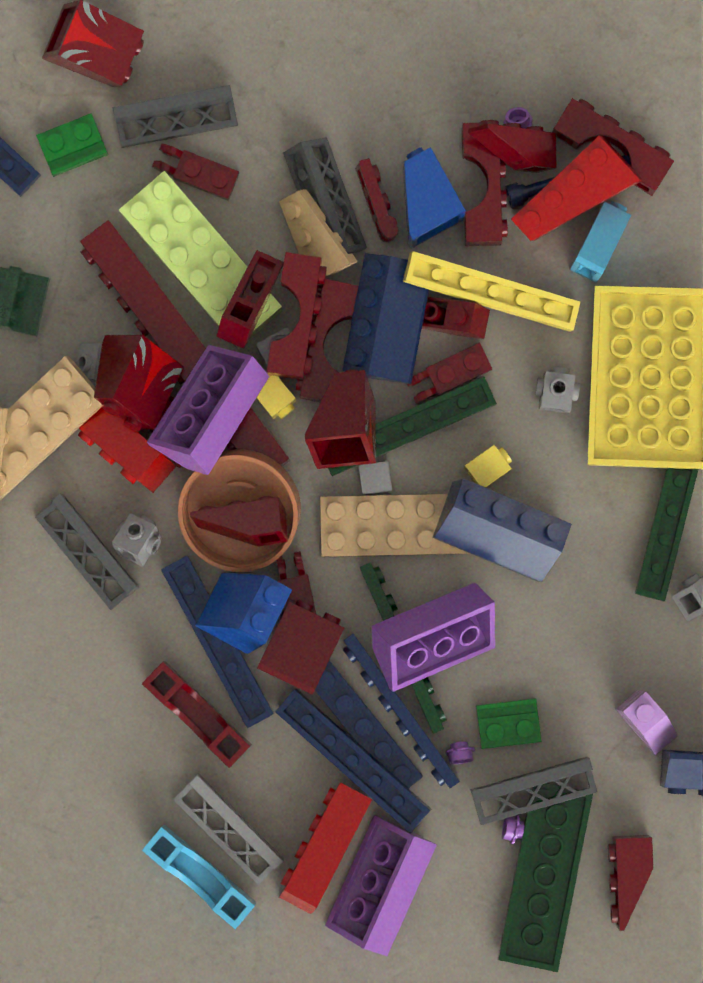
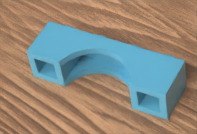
[142,824,256,930]

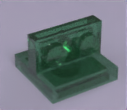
[0,266,50,337]

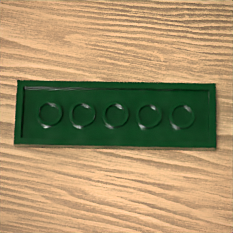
[498,783,593,972]

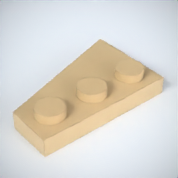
[279,189,358,279]

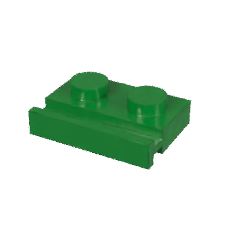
[36,113,108,177]
[476,698,542,749]

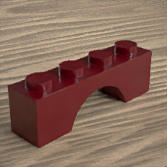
[552,98,674,196]
[462,122,508,246]
[267,252,327,380]
[295,279,358,403]
[142,661,252,768]

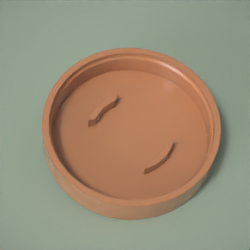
[178,449,301,572]

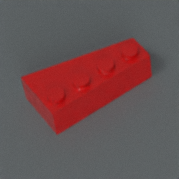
[511,136,643,241]
[78,406,177,493]
[279,782,372,914]

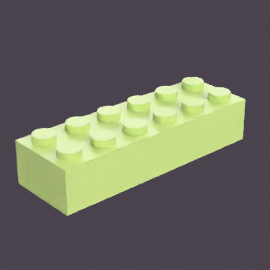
[119,171,283,349]

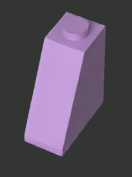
[615,690,678,755]

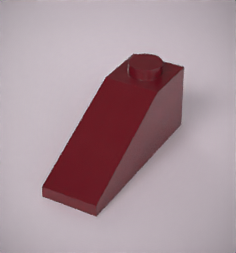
[216,250,284,349]

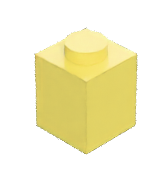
[256,375,296,419]
[464,445,512,488]

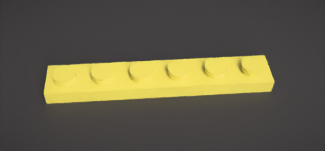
[403,251,580,332]

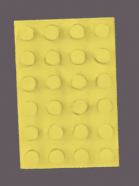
[588,286,703,469]

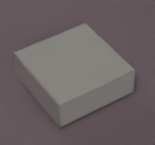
[358,461,392,495]

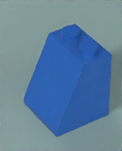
[403,147,466,249]
[195,573,292,654]

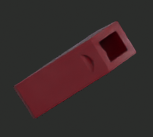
[468,120,557,173]
[422,297,490,339]
[190,496,288,547]
[608,835,654,931]

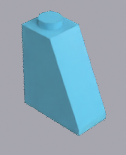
[570,201,631,283]

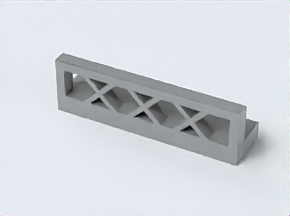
[173,774,284,885]

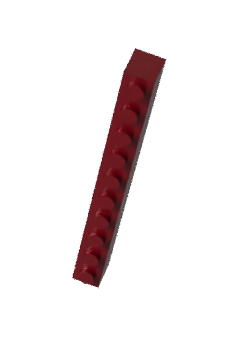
[80,220,290,466]

